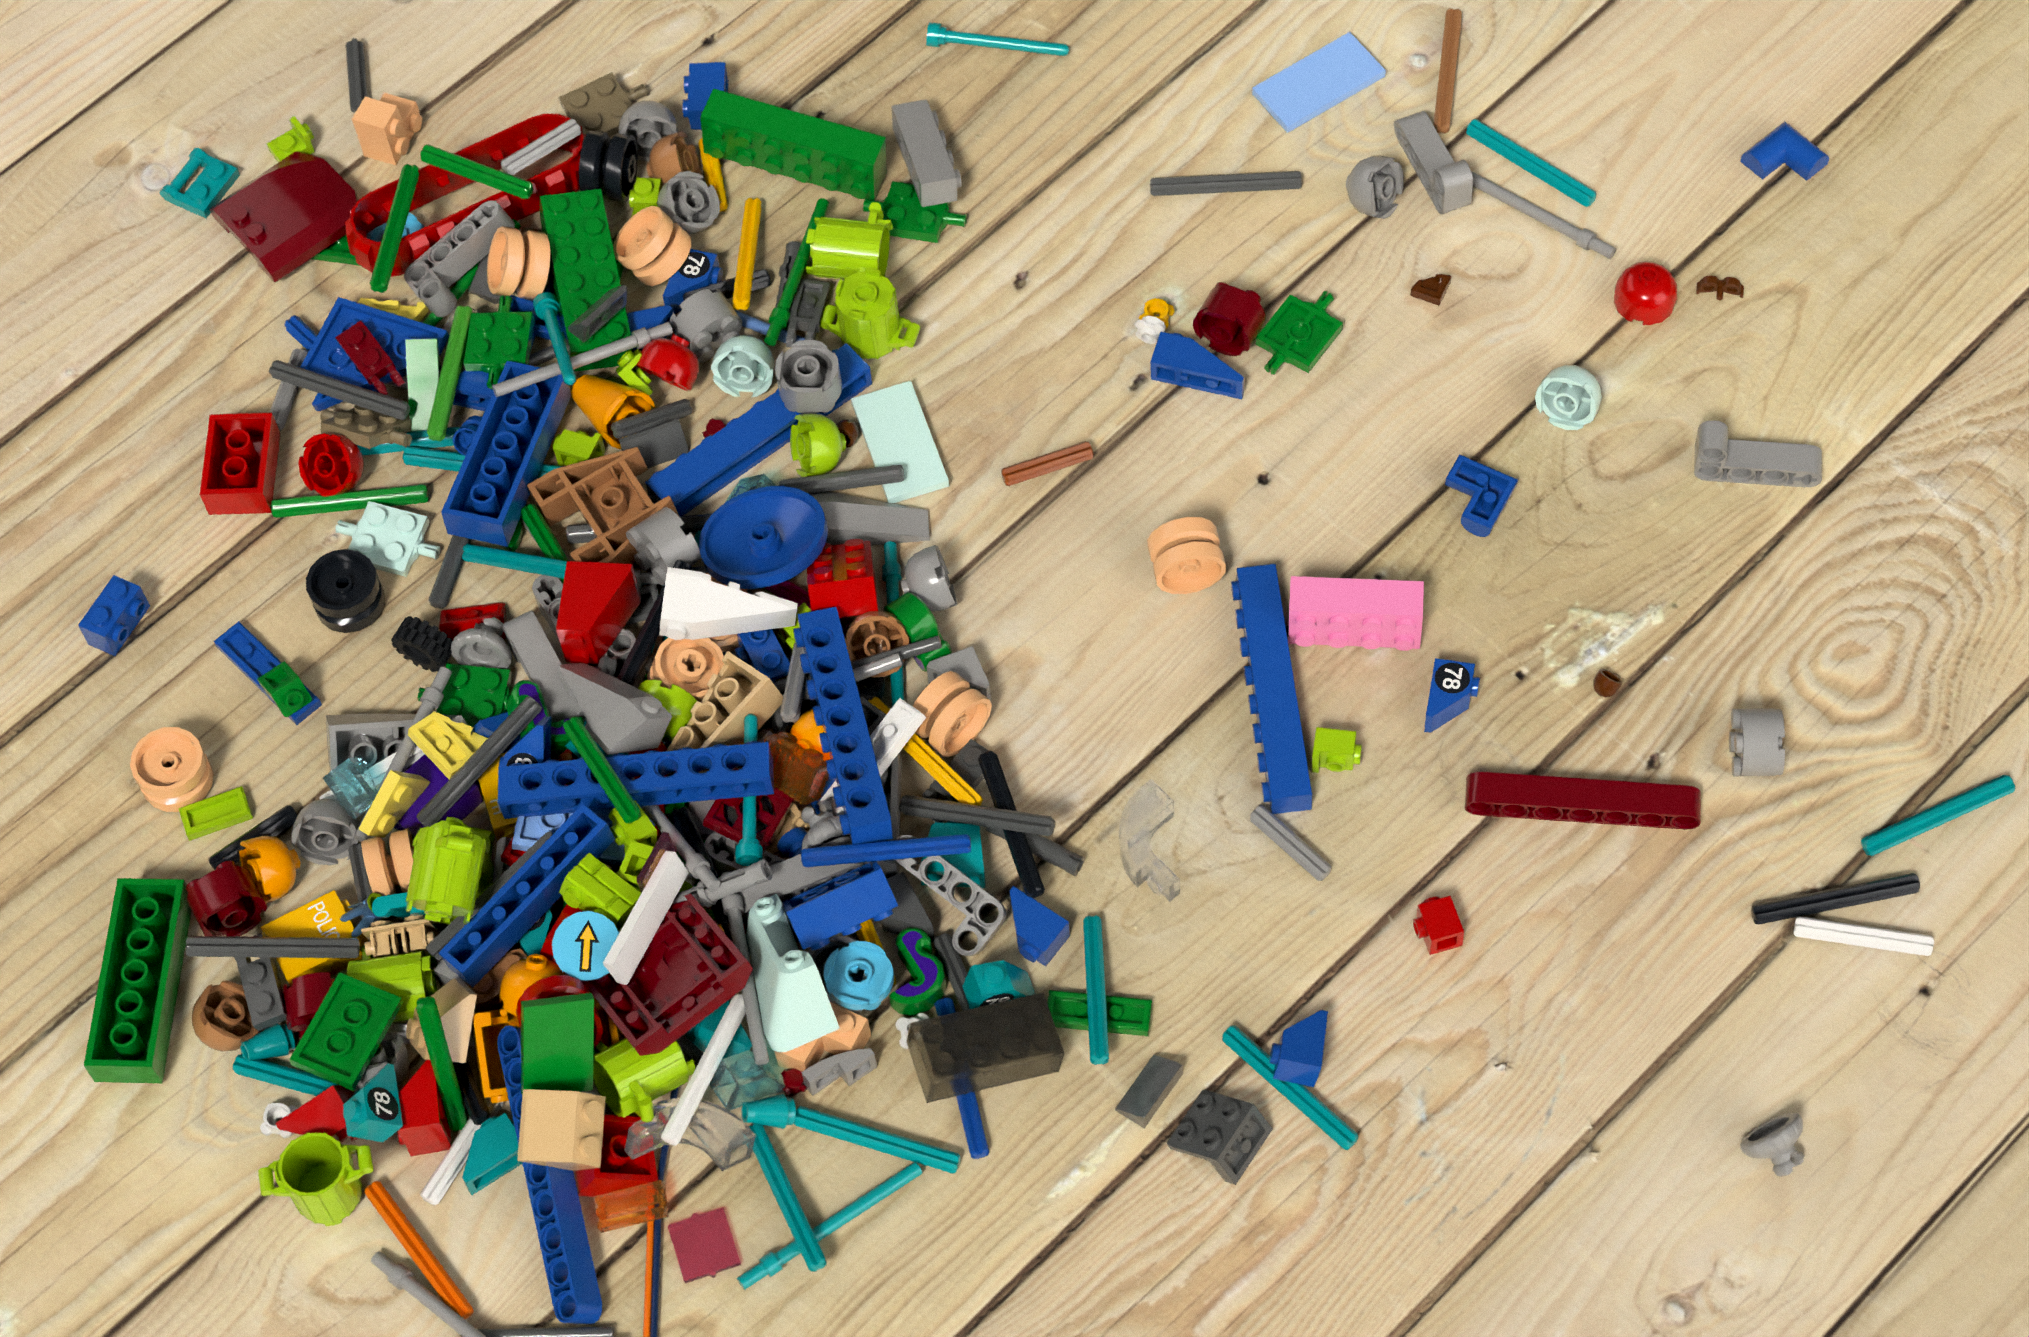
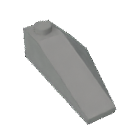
[810,491,930,546]
[556,663,672,755]
[326,713,463,789]

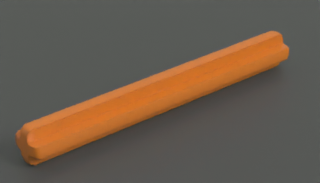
[364,1181,474,1320]

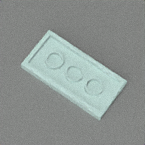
[851,381,949,503]

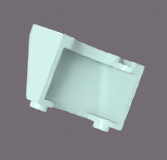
[745,894,840,1052]

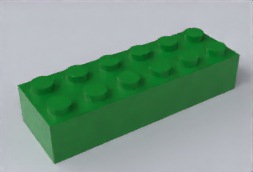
[700,88,887,201]
[540,189,633,372]
[84,878,192,1084]

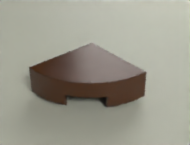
[1410,274,1451,306]

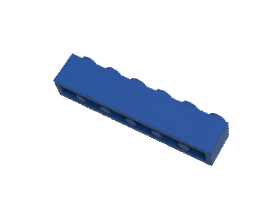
[439,804,615,988]

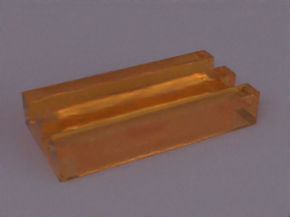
[595,1180,668,1233]

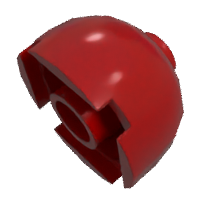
[1614,261,1677,325]
[635,334,699,391]
[298,433,364,497]

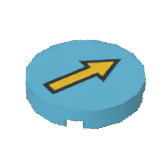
[552,911,620,981]

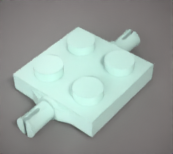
[336,501,441,577]

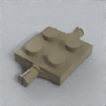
[559,72,648,137]
[320,405,412,449]

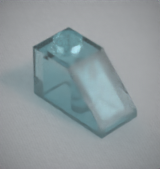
[709,1050,785,1111]

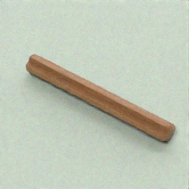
[1433,8,1462,134]

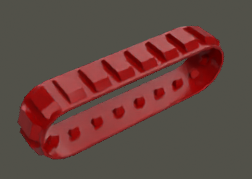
[345,113,586,276]

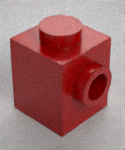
[1413,896,1464,955]

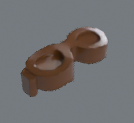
[1696,276,1744,300]

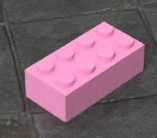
[1288,576,1424,651]

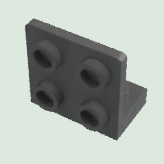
[1167,1090,1273,1185]

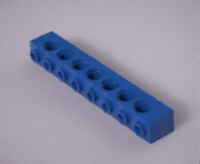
[793,607,893,844]
[498,741,774,819]

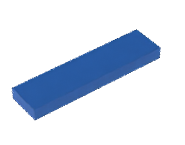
[214,621,322,725]

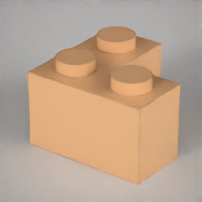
[352,93,422,165]
[774,1002,871,1072]

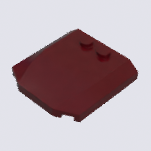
[209,151,359,283]
[581,893,753,1056]

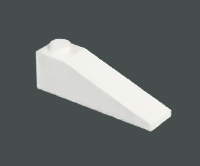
[659,567,798,640]

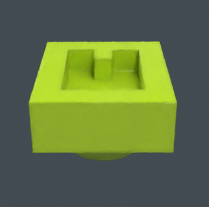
[267,116,315,163]
[616,349,653,396]

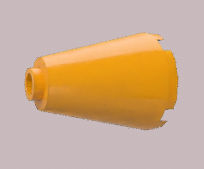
[571,374,655,449]

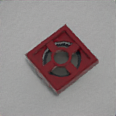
[703,767,795,854]

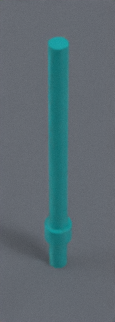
[882,541,905,707]
[737,1162,923,1290]

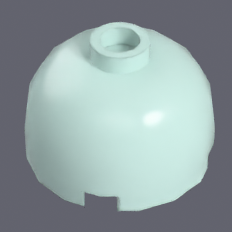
[711,335,774,398]
[1535,365,1602,430]

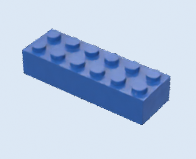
[441,361,571,547]

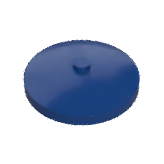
[699,486,828,589]

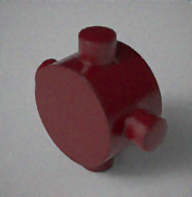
[702,418,727,438]
[781,1069,807,1094]

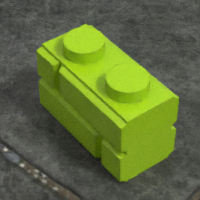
[559,853,641,929]

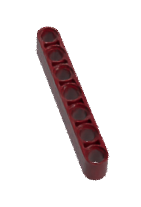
[1465,772,1701,830]

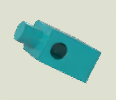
[920,821,986,888]

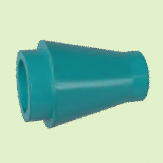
[240,1023,295,1062]
[741,1094,796,1129]

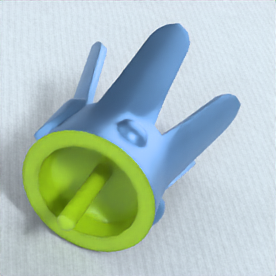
[340,893,382,938]

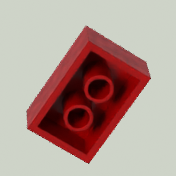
[200,413,281,515]
[807,539,878,618]

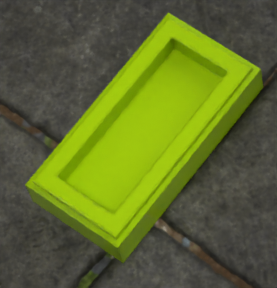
[178,786,253,841]

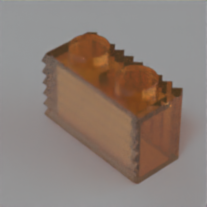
[764,732,828,805]

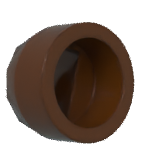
[836,419,859,447]
[1593,669,1623,698]

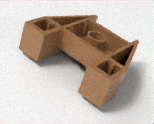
[527,447,679,567]

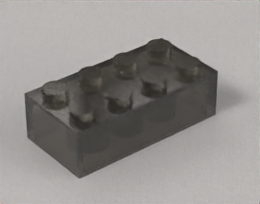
[906,992,1065,1103]

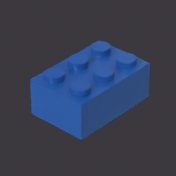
[782,861,898,951]

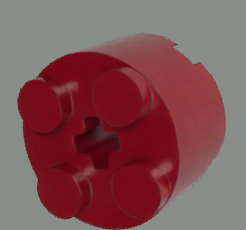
[1193,282,1266,356]
[186,861,267,937]
[283,972,347,1040]

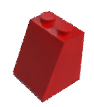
[556,561,641,664]

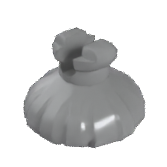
[451,617,512,669]
[801,800,850,850]
[1740,1113,1804,1177]

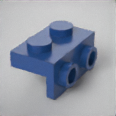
[735,629,790,683]

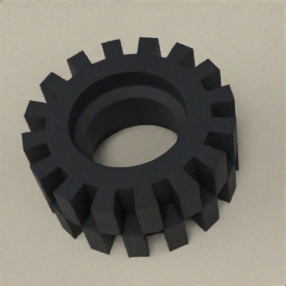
[391,616,453,672]

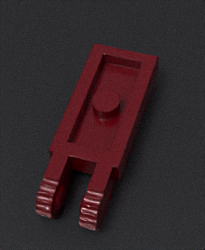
[335,321,405,395]

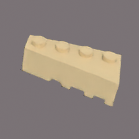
[666,651,783,776]

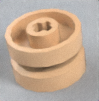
[613,206,691,286]
[487,226,550,300]
[1147,517,1226,594]
[647,637,724,702]
[913,671,992,757]
[130,727,214,812]
[361,828,414,896]

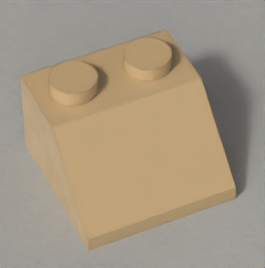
[406,978,477,1063]
[517,1089,606,1171]

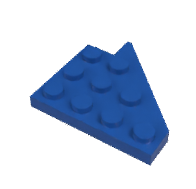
[300,297,449,411]

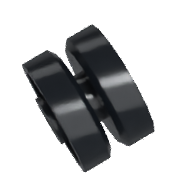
[579,130,638,202]
[306,549,385,633]

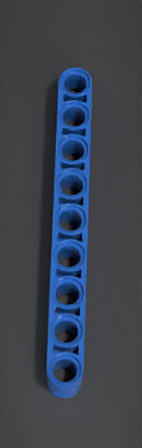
[497,1025,603,1324]

